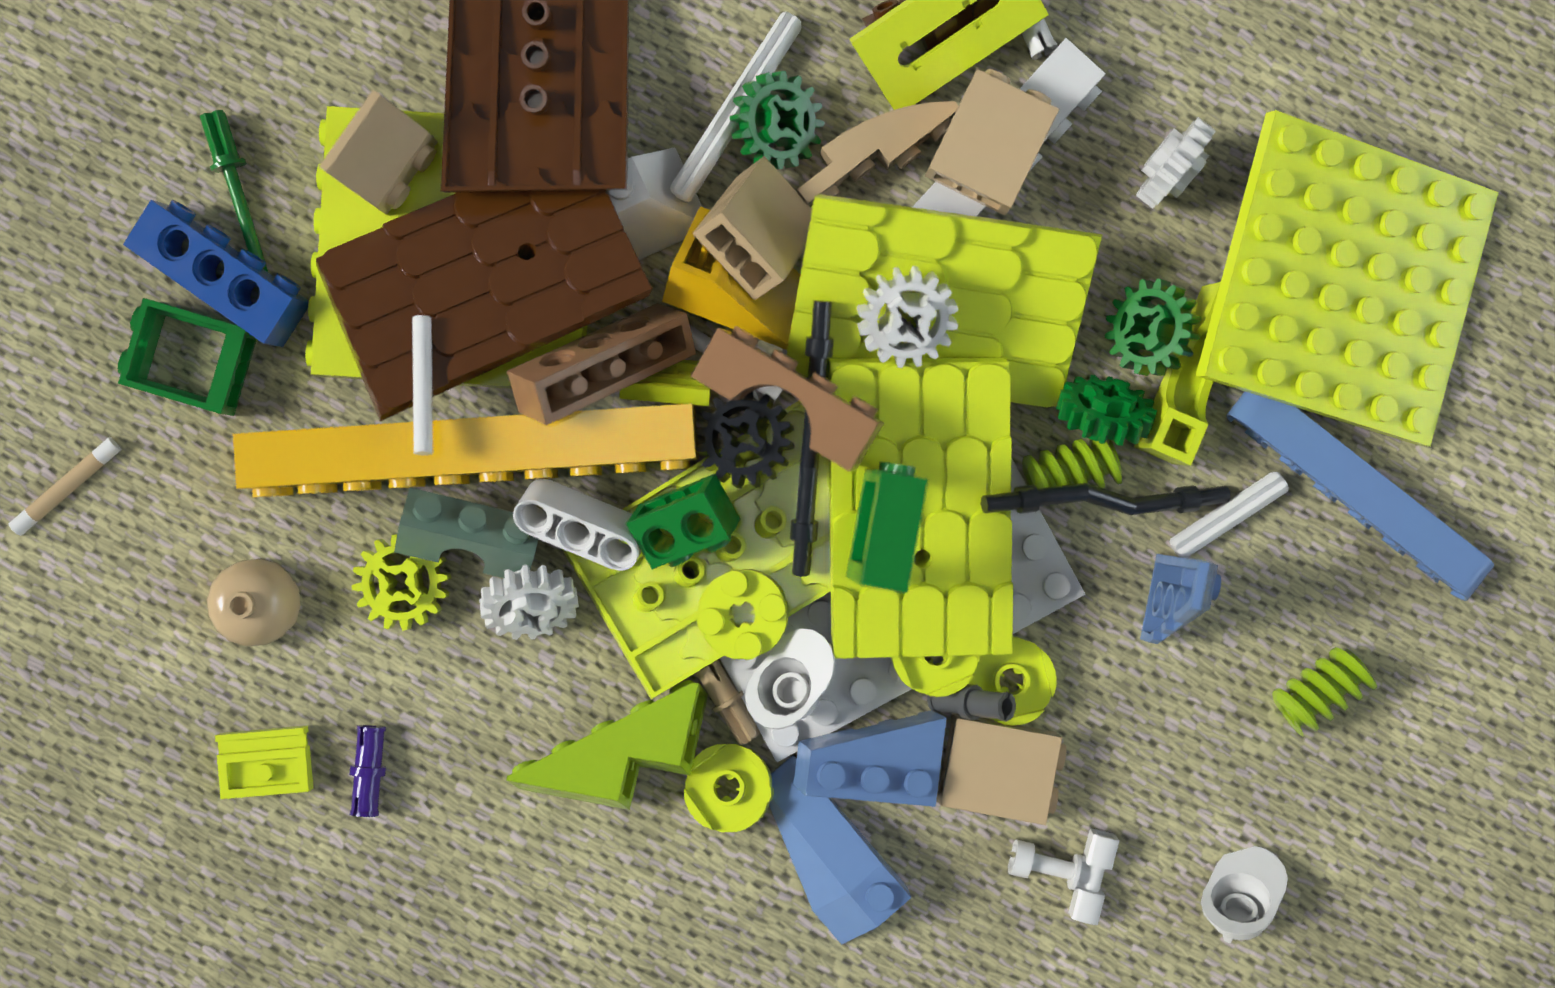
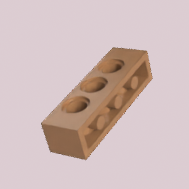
[507,303,696,425]

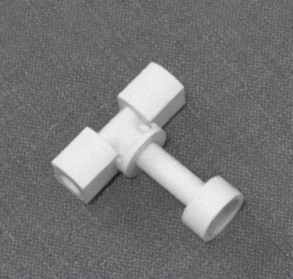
[1008,829,1120,925]

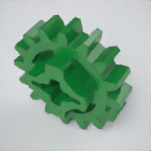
[730,71,825,170]
[1104,278,1202,376]
[1056,375,1157,446]

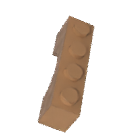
[691,326,884,472]

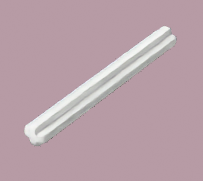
[670,12,801,202]

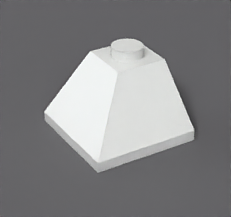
[606,148,702,260]

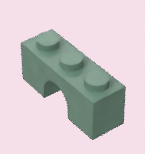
[394,487,538,578]

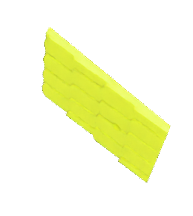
[786,194,1103,407]
[828,357,1013,659]
[561,401,831,699]

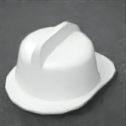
[745,629,835,729]
[1201,846,1288,944]

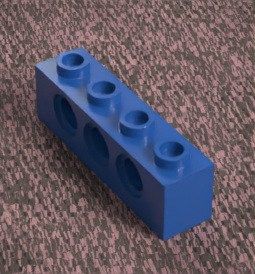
[123,200,309,347]

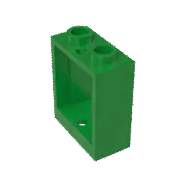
[118,298,257,416]
[846,462,928,593]

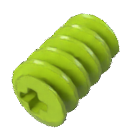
[1022,439,1122,507]
[1272,647,1378,737]

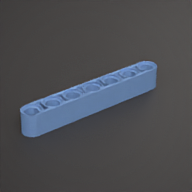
[1226,392,1494,601]

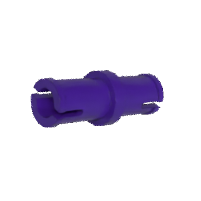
[349,725,386,817]

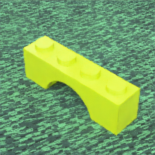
[1134,282,1221,466]

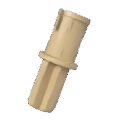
[694,659,760,745]

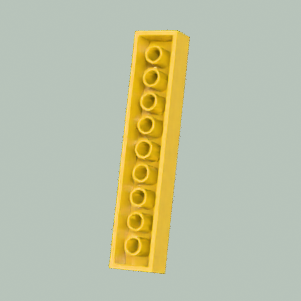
[233,403,699,497]

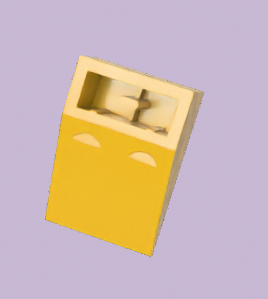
[662,206,801,350]

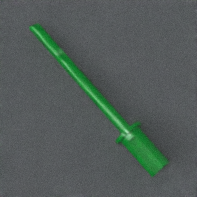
[200,110,269,273]

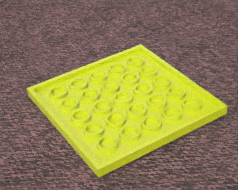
[1196,110,1499,447]

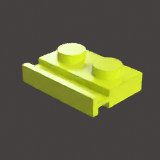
[619,360,712,406]
[215,725,314,799]

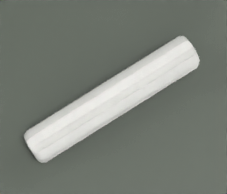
[1169,472,1289,558]

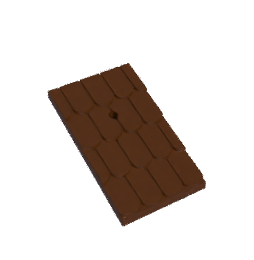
[441,0,629,193]
[316,190,652,422]

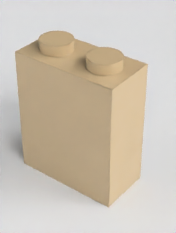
[925,69,1059,215]
[693,156,812,300]
[937,713,1066,825]

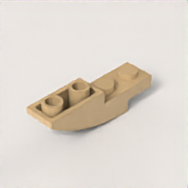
[797,101,959,207]

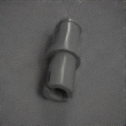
[927,684,1016,721]

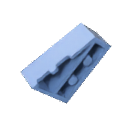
[793,710,947,807]

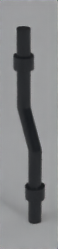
[790,300,834,577]
[981,483,1231,515]

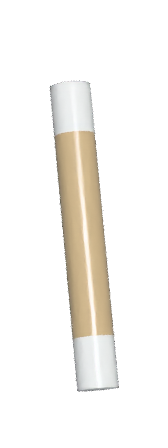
[9,437,122,536]

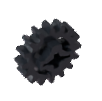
[695,391,795,489]

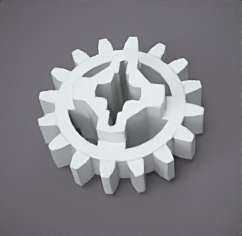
[1136,117,1216,209]
[857,266,958,368]
[479,565,579,640]

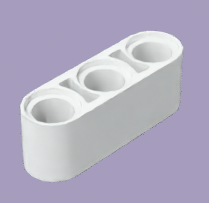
[513,479,641,571]

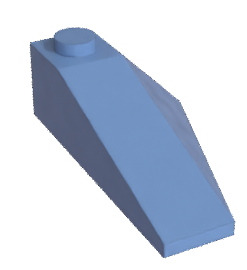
[1140,554,1221,644]
[769,755,911,944]

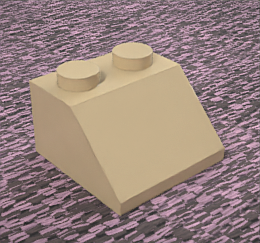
[319,90,438,215]

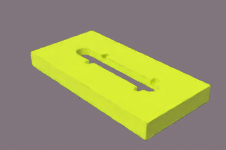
[849,0,1049,110]

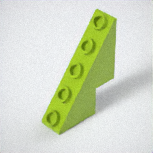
[506,680,708,810]

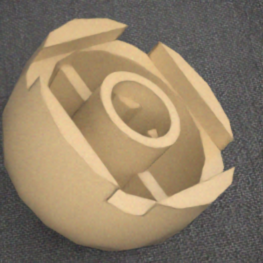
[207,558,301,647]

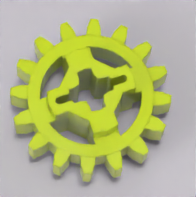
[351,534,451,631]

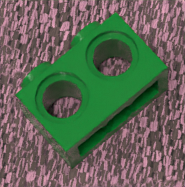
[626,473,741,569]

